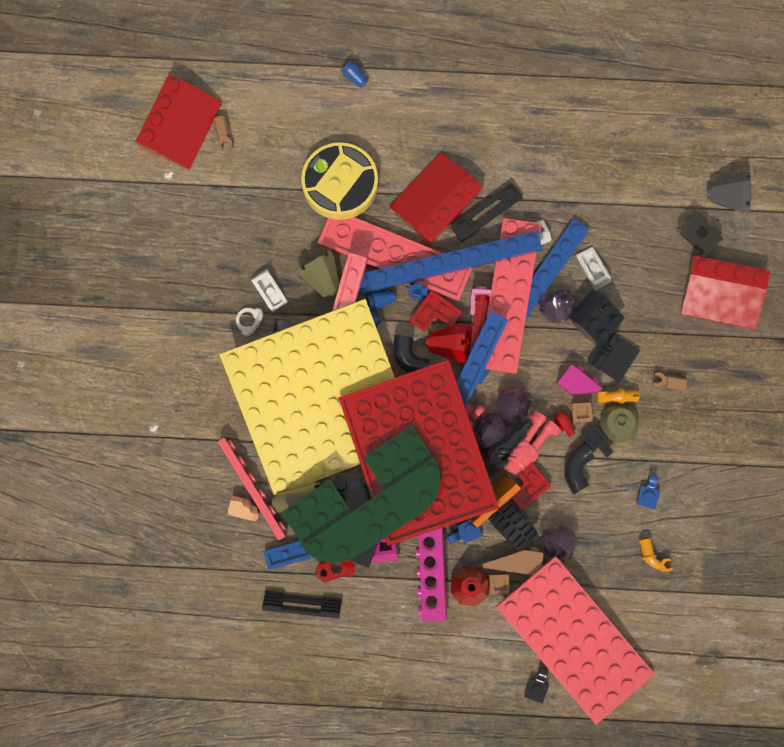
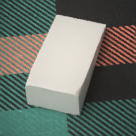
[576,246,611,290]
[251,269,288,312]

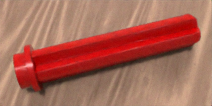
[469,295,490,354]

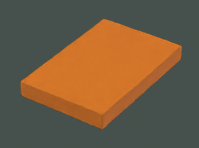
[469,473,521,527]

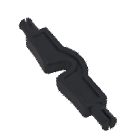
[483,419,534,475]

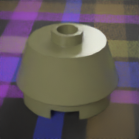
[600,404,639,442]

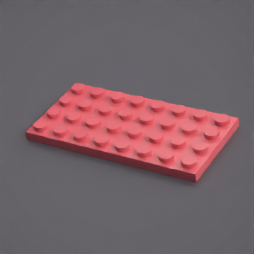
[496,555,654,725]

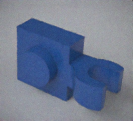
[408,283,428,300]
[636,474,660,509]
[447,520,483,544]

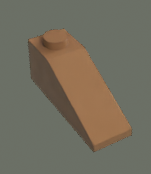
[482,547,544,575]

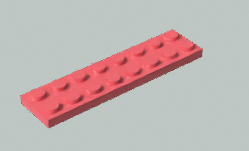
[318,217,472,302]
[485,218,541,375]

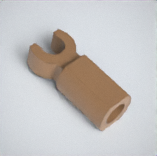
[213,116,233,151]
[652,372,687,391]

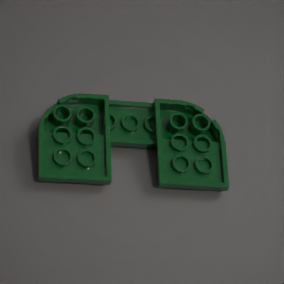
[281,425,441,563]

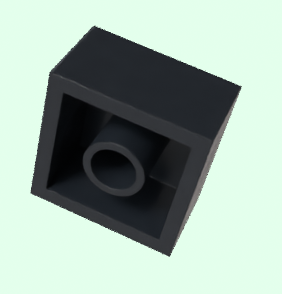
[568,289,625,347]

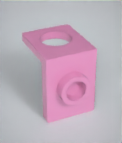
[470,287,491,316]

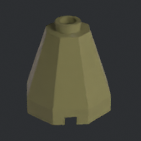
[296,250,340,298]

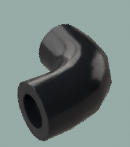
[393,335,430,373]
[564,442,595,495]

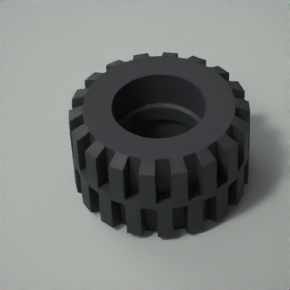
[488,501,538,552]

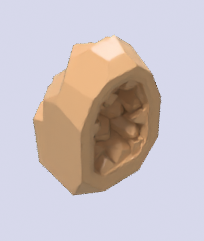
[228,496,259,521]

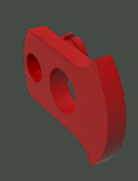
[315,562,355,583]

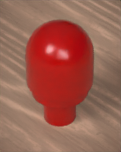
[554,412,575,437]

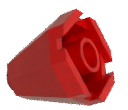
[426,324,472,364]
[450,566,490,606]

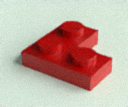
[409,290,463,332]
[511,462,551,510]

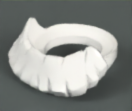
[236,307,263,337]

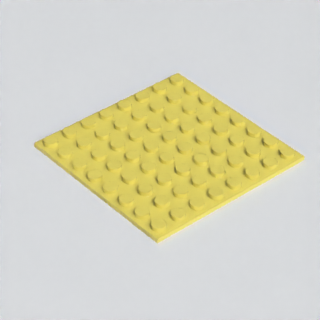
[219,299,395,496]

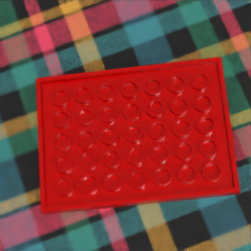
[338,359,499,546]

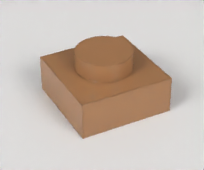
[571,402,593,423]
[489,574,510,595]

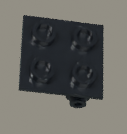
[587,332,640,383]

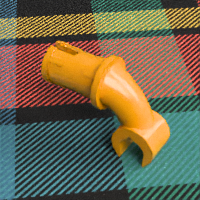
[597,388,640,404]
[639,538,673,572]

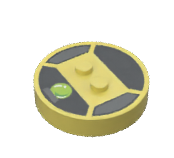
[301,143,378,220]

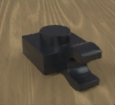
[581,425,613,458]
[524,667,549,704]

